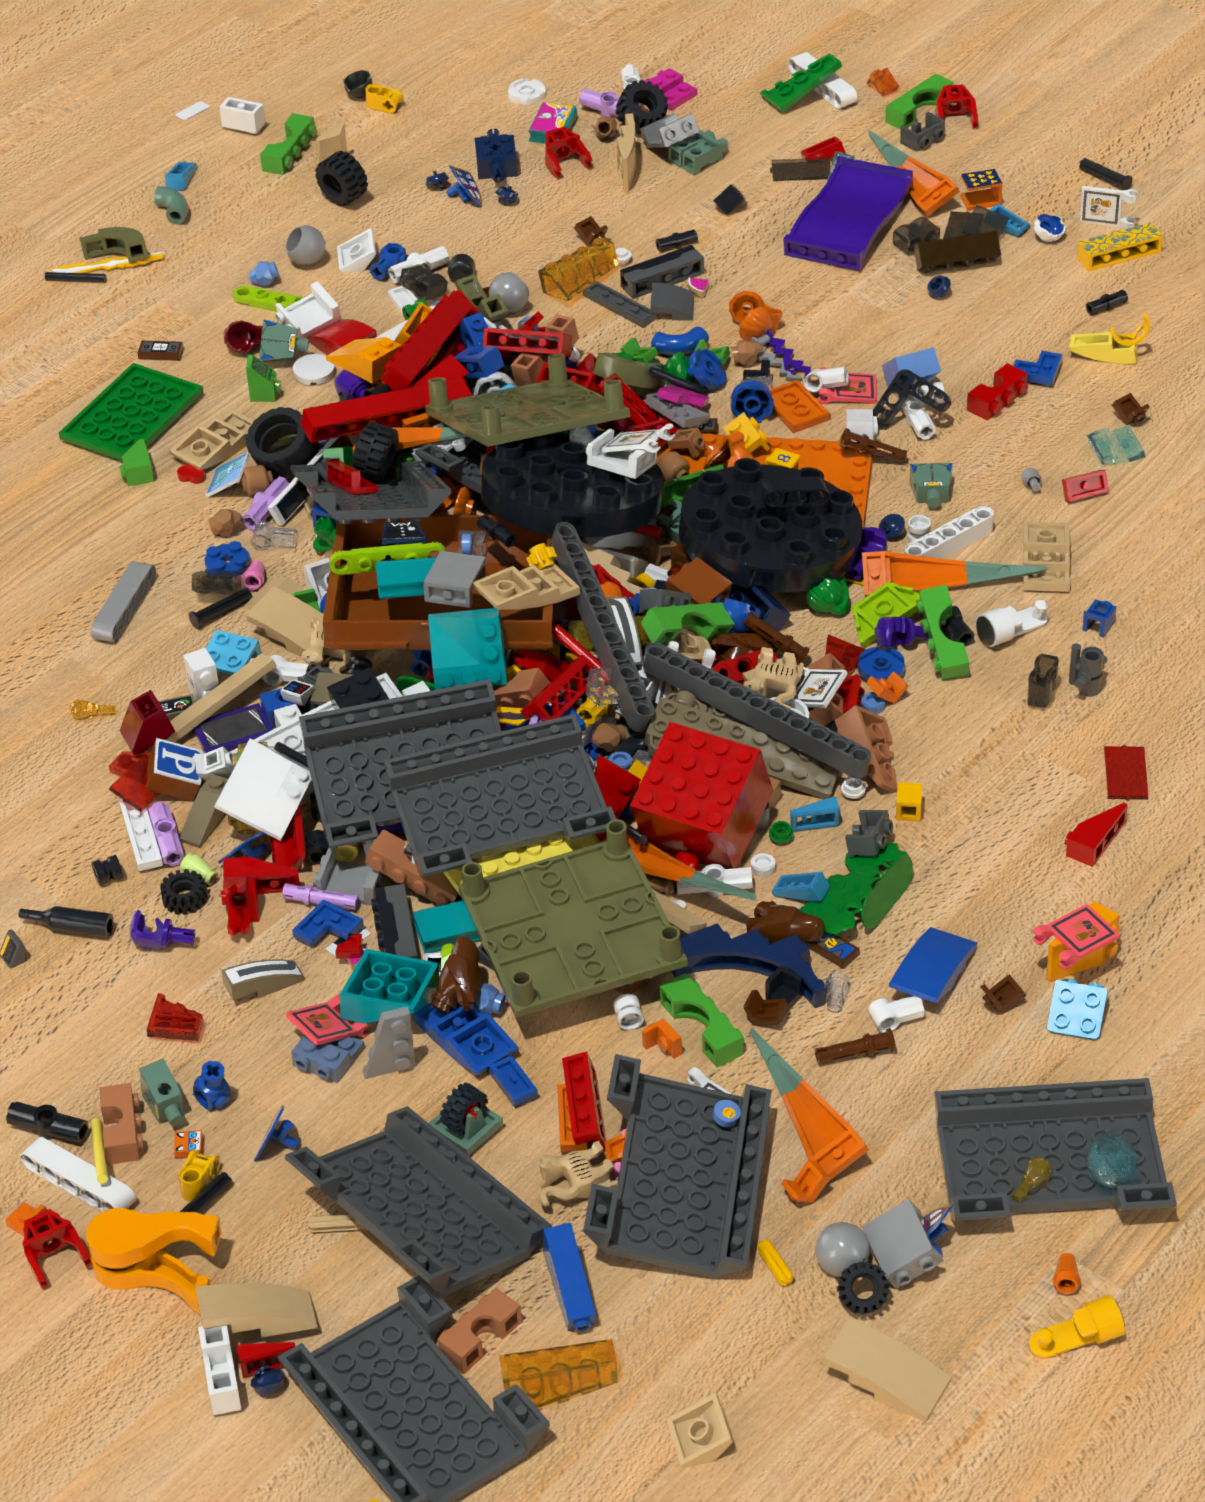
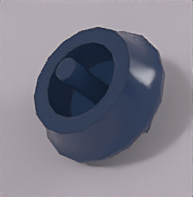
[426,170,449,189]
[495,186,518,205]
[927,275,951,299]
[879,514,905,539]
[250,1365,285,1395]

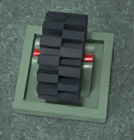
[429,1082,503,1156]

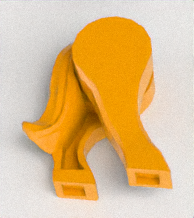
[86,1208,222,1315]

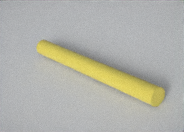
[91,1118,108,1184]

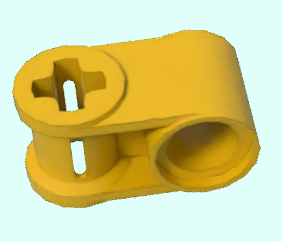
[365,84,404,113]
[179,1149,220,1201]

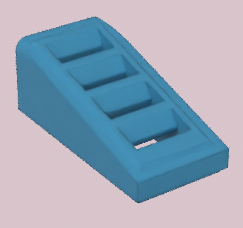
[165,162,197,190]
[983,204,1030,237]
[790,797,840,832]
[772,872,829,902]

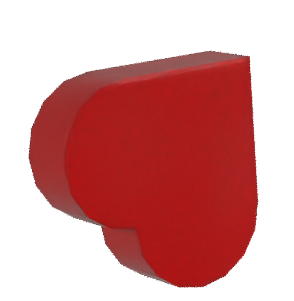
[177,464,206,484]

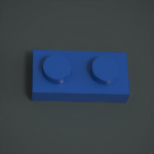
[489,1055,538,1107]

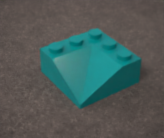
[428,608,508,690]
[340,949,439,1024]

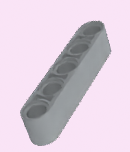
[91,561,156,643]

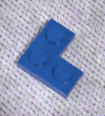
[1013,351,1063,386]
[292,899,364,946]

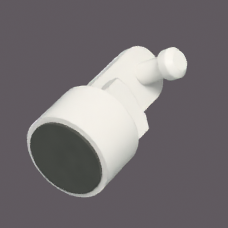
[976,600,1048,647]

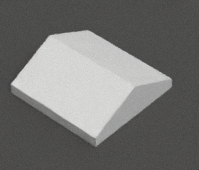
[337,228,376,273]

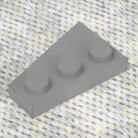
[645,393,710,428]

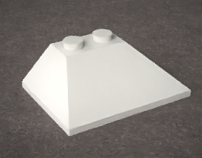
[214,739,311,841]

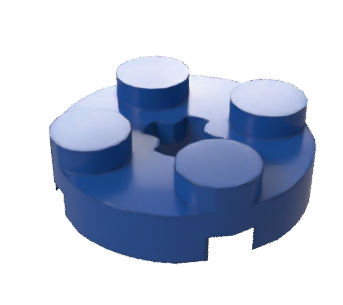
[688,348,726,391]
[204,541,250,580]
[858,647,905,681]

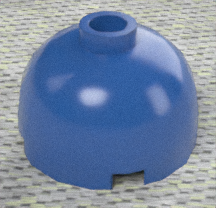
[730,380,774,423]
[716,598,761,633]

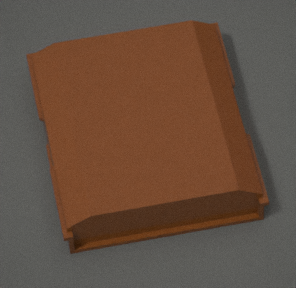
[323,515,556,650]

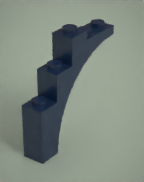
[671,923,826,1009]

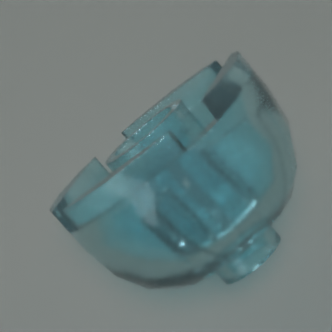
[1085,1131,1140,1188]

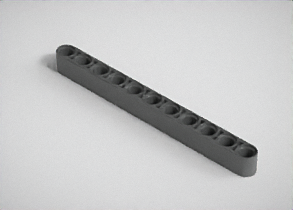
[550,522,655,732]
[643,643,871,779]

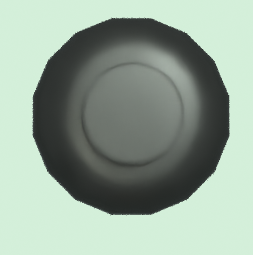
[447,254,475,283]

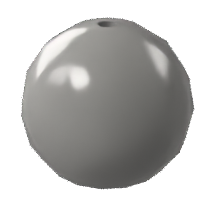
[285,225,325,266]
[488,272,529,313]
[815,1221,870,1277]

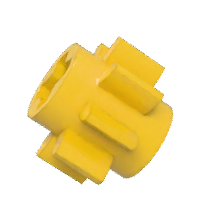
[526,543,557,570]

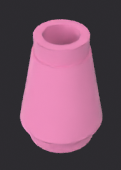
[242,560,264,590]

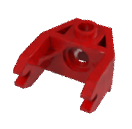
[935,84,978,128]
[545,126,592,178]
[509,650,568,682]
[221,876,259,936]
[22,1209,92,1289]

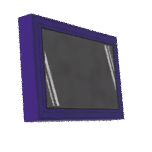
[193,703,273,753]

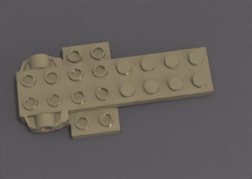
[644,691,839,799]

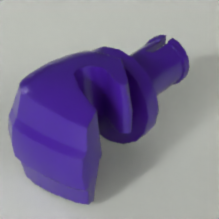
[334,369,371,399]
[848,527,888,580]
[874,617,930,647]
[130,910,196,950]

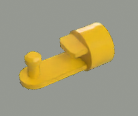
[1029,1295,1125,1359]

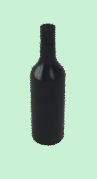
[18,906,114,938]

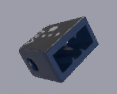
[382,521,427,561]

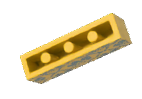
[1077,222,1163,272]

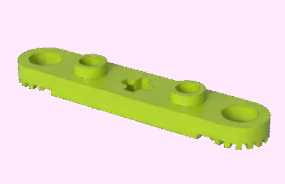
[233,286,304,312]
[329,542,446,575]

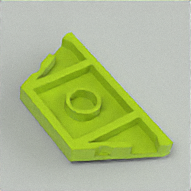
[852,582,919,649]

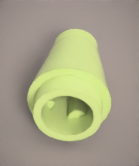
[180,853,218,885]

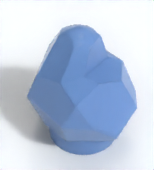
[249,261,280,287]
[474,983,506,1015]

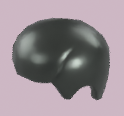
[343,70,373,98]

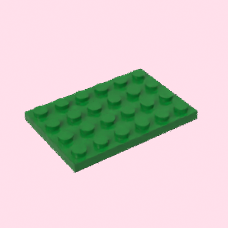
[59,363,204,461]

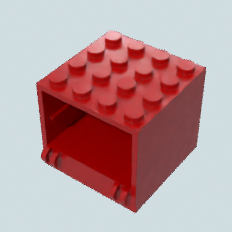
[630,722,773,869]

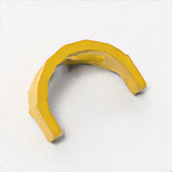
[1109,312,1151,346]

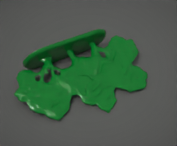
[799,843,913,935]

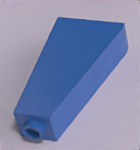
[543,1223,596,1332]

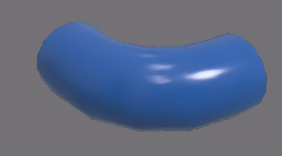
[651,327,709,356]

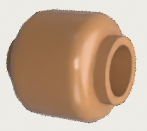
[657,452,690,481]
[240,465,273,495]

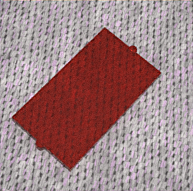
[1104,745,1148,801]
[109,753,162,812]

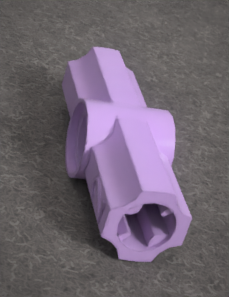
[579,88,638,117]
[242,477,290,531]
[148,801,184,867]

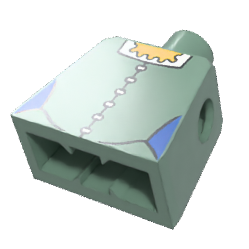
[259,320,309,362]
[910,463,952,508]
[139,1058,185,1126]

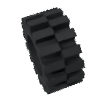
[160,869,207,915]
[837,1262,890,1314]

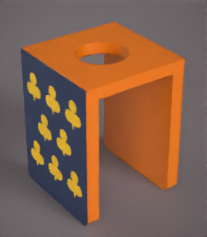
[961,169,1002,210]

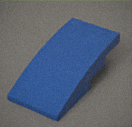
[889,927,977,1003]
[413,1003,519,1076]

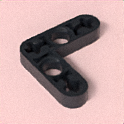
[873,369,951,427]

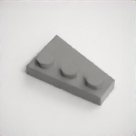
[363,1007,416,1079]

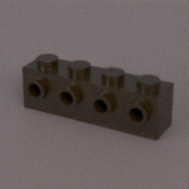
[913,231,1001,273]

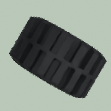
[615,80,668,135]
[315,151,368,206]
[352,421,399,482]

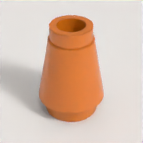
[1053,1253,1081,1294]

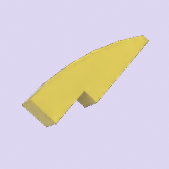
[1069,332,1138,364]

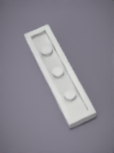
[119,794,163,871]

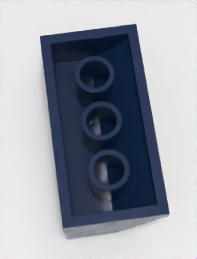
[728,584,791,634]

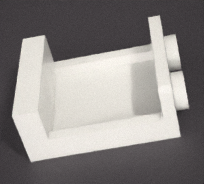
[275,281,342,339]
[586,429,658,479]

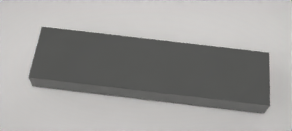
[583,281,657,328]

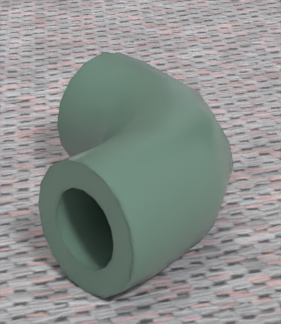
[154,186,189,225]

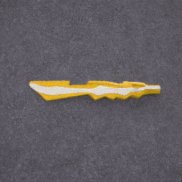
[52,251,164,273]

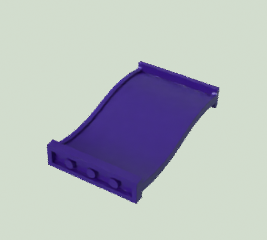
[783,156,913,271]

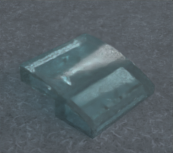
[1087,425,1145,465]

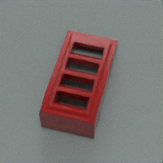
[800,136,846,161]
[236,1342,295,1378]

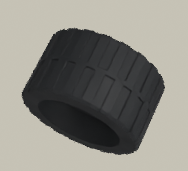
[246,407,319,480]

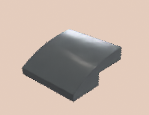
[651,282,694,320]

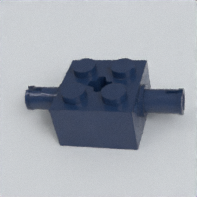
[475,128,518,183]

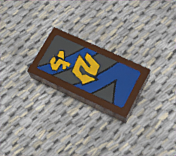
[804,932,860,969]

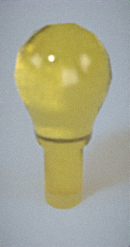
[69,699,116,720]
[1012,1157,1051,1203]

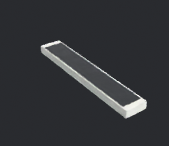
[268,435,356,525]

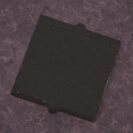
[962,205,1009,238]

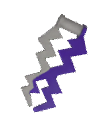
[751,330,811,381]

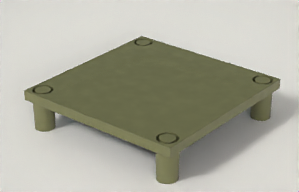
[425,354,630,447]
[458,819,688,1018]

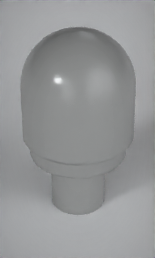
[1022,468,1041,492]

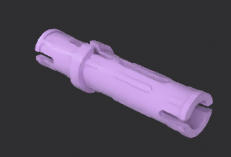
[282,883,359,911]

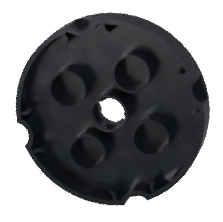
[481,430,664,538]
[678,458,862,592]

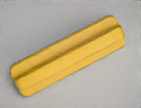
[758,1239,794,1286]

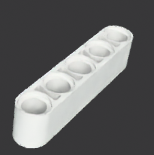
[788,52,857,109]
[905,506,994,559]
[20,1137,136,1212]

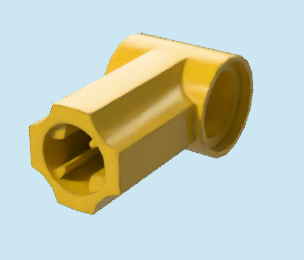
[576,688,616,727]

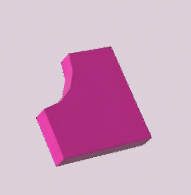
[657,384,710,408]

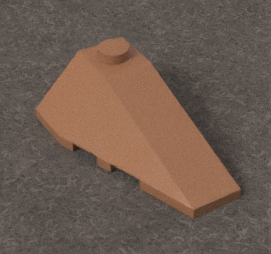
[835,705,897,792]

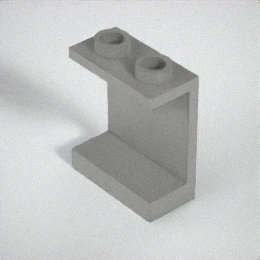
[640,113,699,147]
[424,551,486,608]
[313,847,386,906]
[862,1199,944,1289]

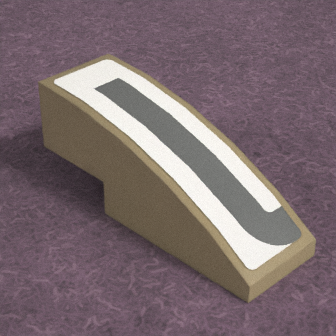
[606,597,643,666]
[221,959,305,1001]

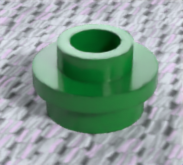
[769,821,793,844]

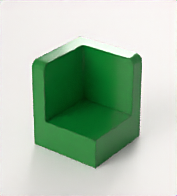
[323,446,353,467]

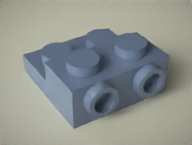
[291,1035,365,1083]

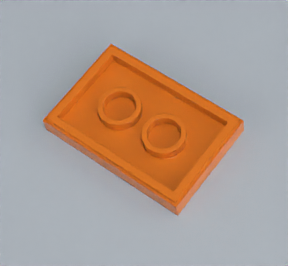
[770,380,831,433]

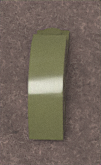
[79,227,149,262]
[455,274,508,323]
[593,353,665,389]

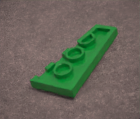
[760,53,842,113]

